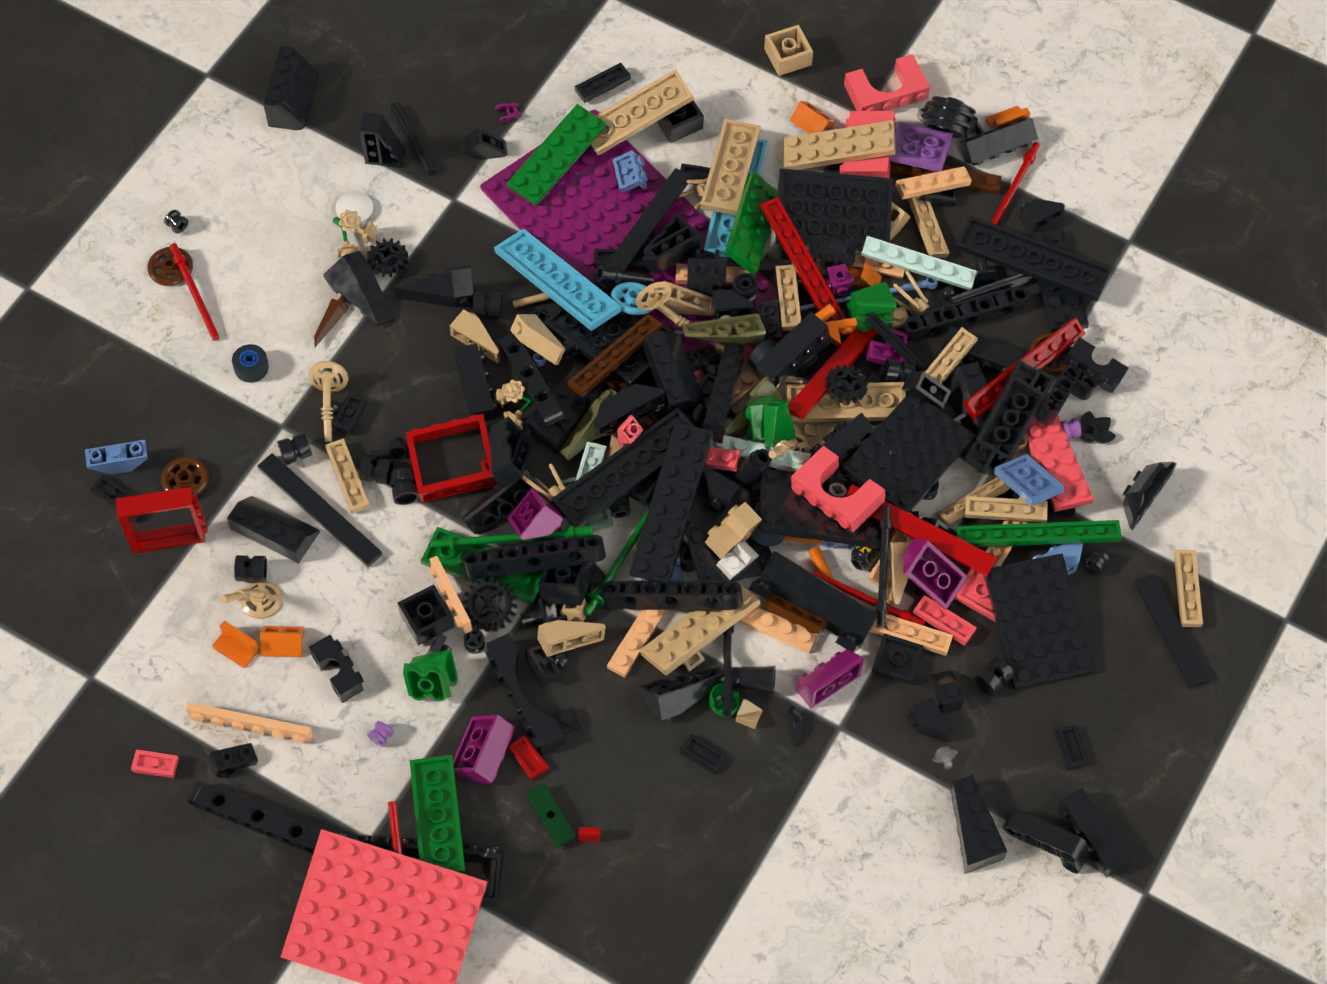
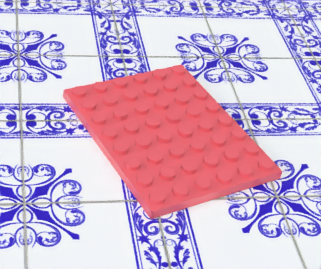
[281,829,488,984]

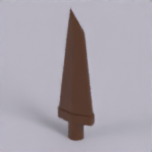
[314,295,349,347]

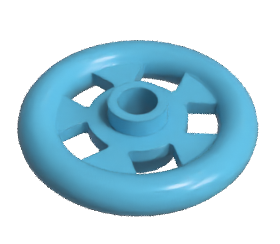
[611,282,653,315]

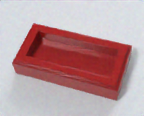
[507,735,549,781]

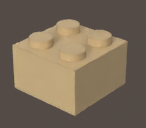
[764,25,813,76]

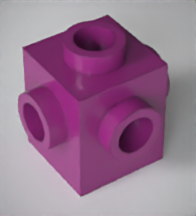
[825,263,854,296]

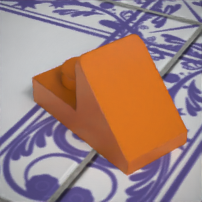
[847,262,882,290]
[825,318,857,347]

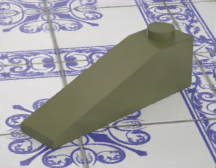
[682,313,766,346]
[725,376,783,438]
[559,388,617,461]

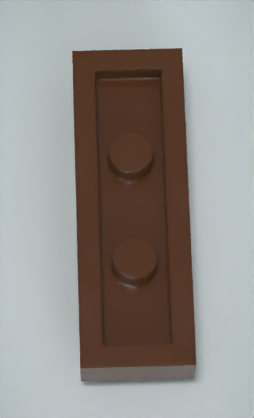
[764,594,828,634]

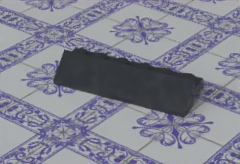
[962,360,1056,478]

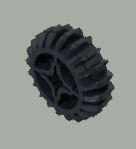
[462,576,518,632]

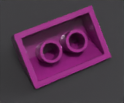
[508,487,564,540]
[903,539,968,610]
[796,649,864,709]
[453,715,515,784]

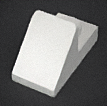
[716,541,759,580]

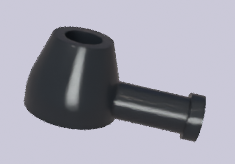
[371,437,409,460]

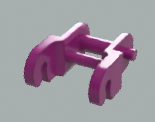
[495,103,522,124]

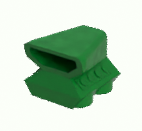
[846,282,897,332]
[745,395,796,447]
[403,650,458,702]

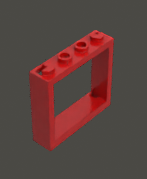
[406,414,498,503]
[116,487,208,554]

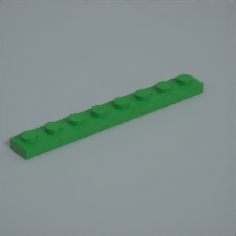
[956,520,1122,547]

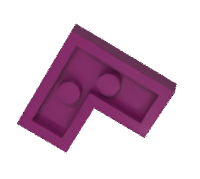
[866,329,908,365]

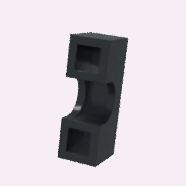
[1063,337,1129,393]
[309,635,364,703]

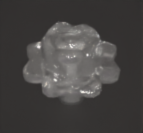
[932,746,957,769]

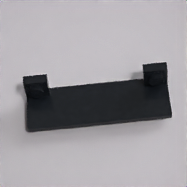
[749,551,878,652]

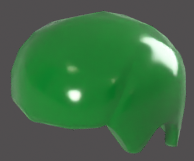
[709,684,741,717]

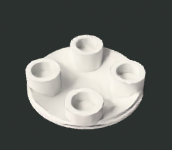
[336,192,373,224]

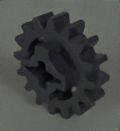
[367,238,408,277]
[825,364,868,405]

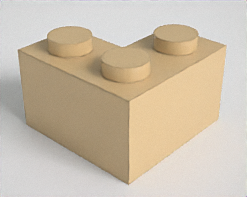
[705,502,762,559]

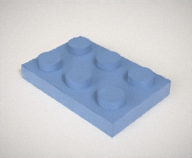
[994,454,1064,506]

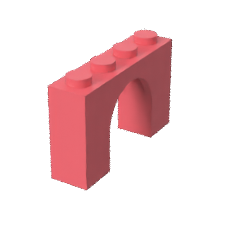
[844,54,930,111]
[840,111,896,178]
[791,446,885,532]

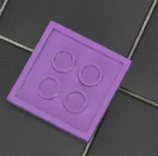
[888,122,953,172]

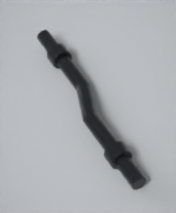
[875,505,892,628]
[721,625,734,716]

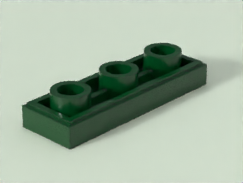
[526,783,576,849]

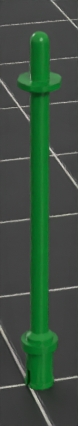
[584,498,652,616]
[431,525,593,552]

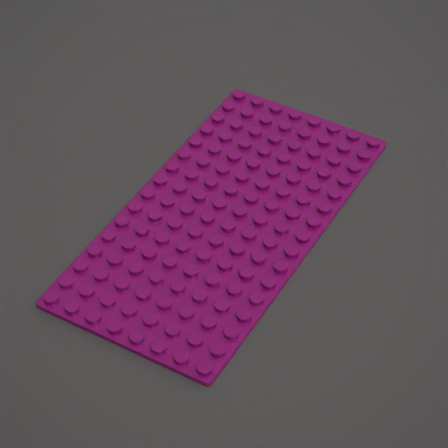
[480,109,780,353]

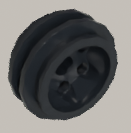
[921,96,978,139]

